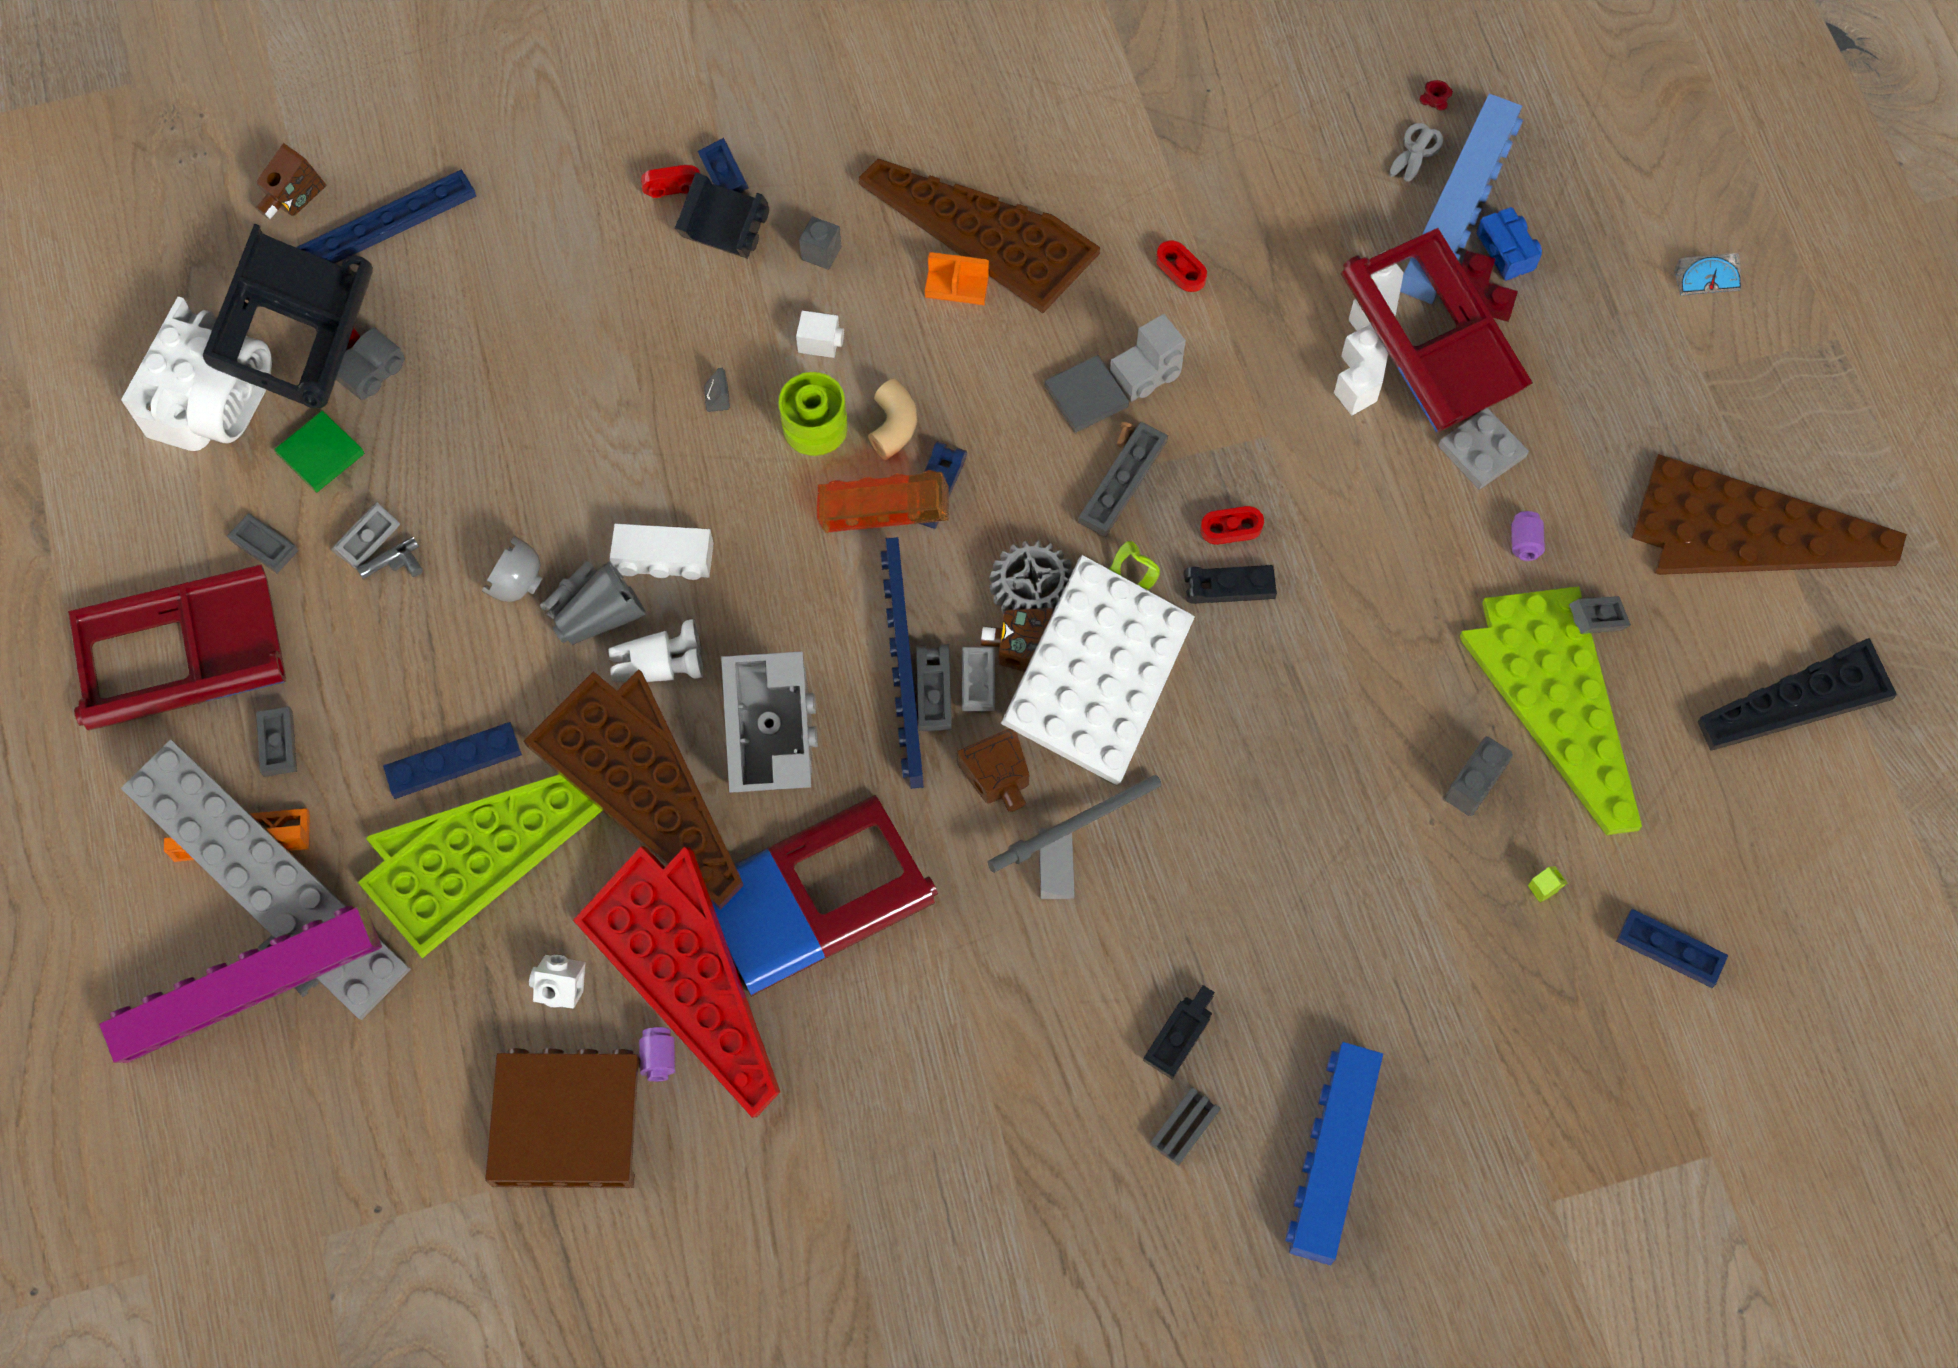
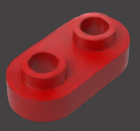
[641,165,700,198]
[1156,240,1207,292]
[1200,506,1264,545]

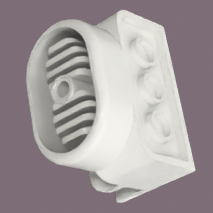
[121,297,272,451]

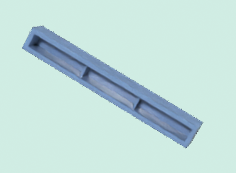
[1400,94,1523,304]

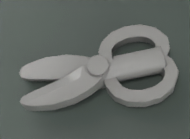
[1389,123,1443,181]

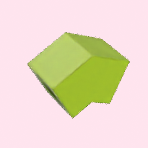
[1528,866,1568,903]

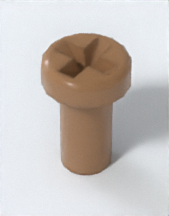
[1117,422,1135,448]

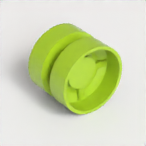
[779,372,848,456]

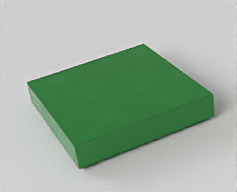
[274,410,365,493]

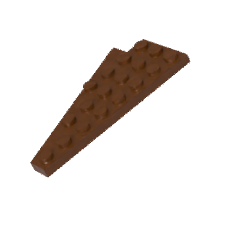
[1631,454,1907,575]
[524,669,744,910]

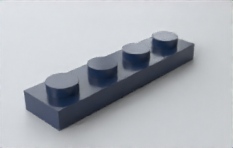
[383,722,522,799]

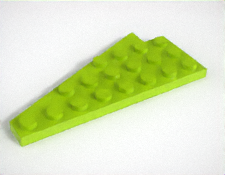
[1460,586,1642,835]
[357,774,602,958]

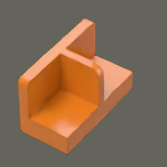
[924,252,989,305]

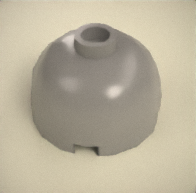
[482,536,543,602]

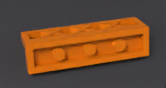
[164,808,310,862]

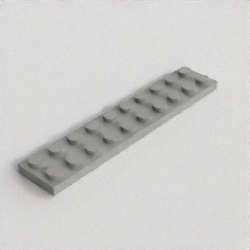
[121,739,411,1020]

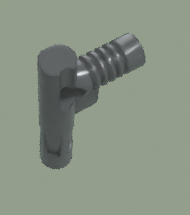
[357,536,423,579]

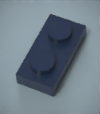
[698,137,749,193]

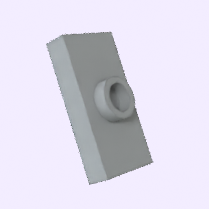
[962,647,995,711]

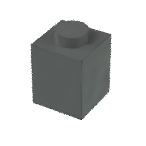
[799,216,842,270]

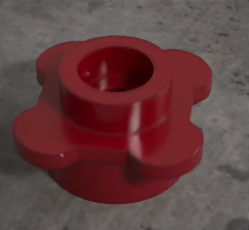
[1419,80,1453,111]

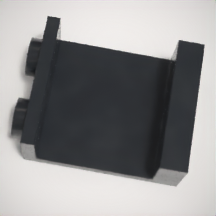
[675,173,769,259]

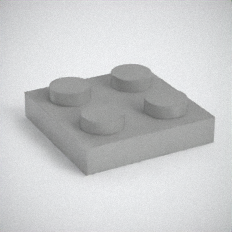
[1438,408,1529,490]

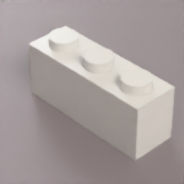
[610,524,714,580]

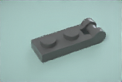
[916,644,952,731]

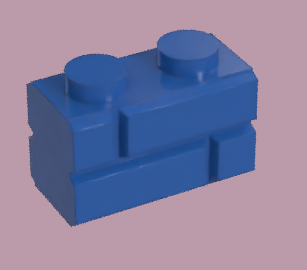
[1476,207,1542,281]

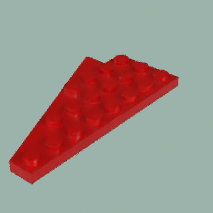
[573,846,781,1118]

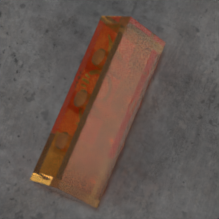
[817,471,949,533]

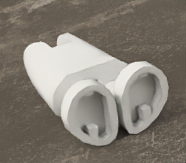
[608,619,703,682]

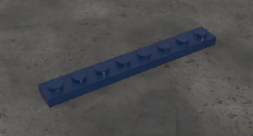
[880,537,924,789]

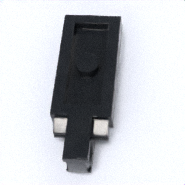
[1143,985,1215,1080]

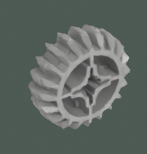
[989,540,1073,614]

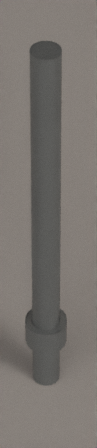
[987,775,1161,873]

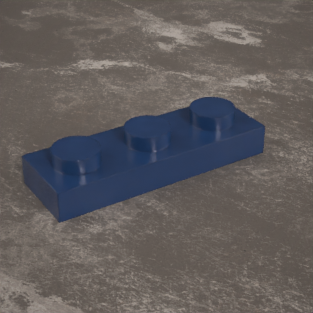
[1616,909,1728,988]

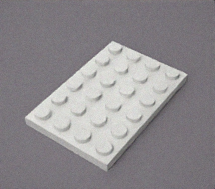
[1001,555,1195,785]

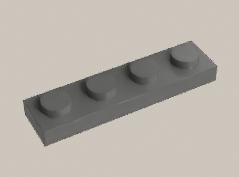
[1078,422,1168,537]

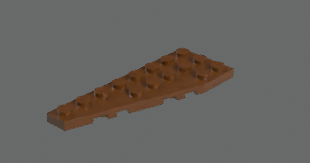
[859,159,1100,313]

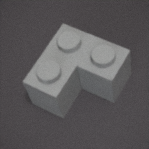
[1110,314,1186,402]

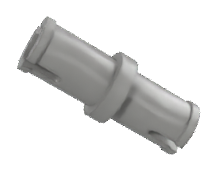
[540,561,598,619]

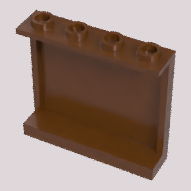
[485,1048,640,1188]

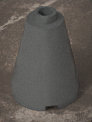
[552,561,646,645]

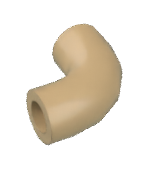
[868,379,917,460]

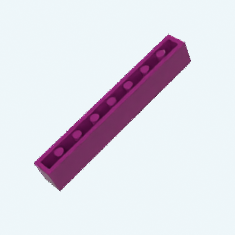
[99,905,383,1063]

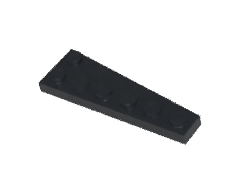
[1698,638,1897,751]

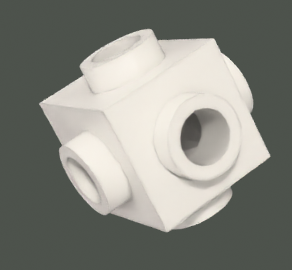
[529,955,585,1009]

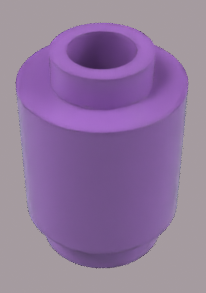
[1511,511,1545,561]
[639,1027,675,1082]

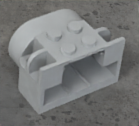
[721,651,818,793]

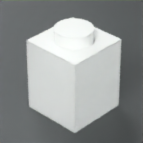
[796,311,844,358]

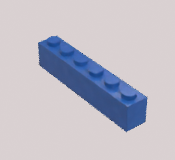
[1285,1042,1384,1266]

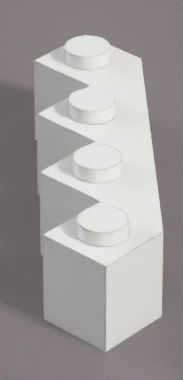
[1334,251,1404,415]

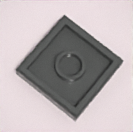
[1044,355,1129,433]

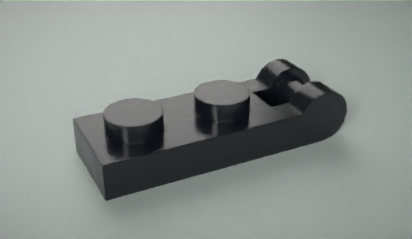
[1184,565,1277,604]

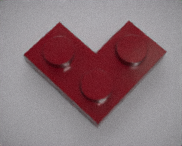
[1461,250,1518,322]

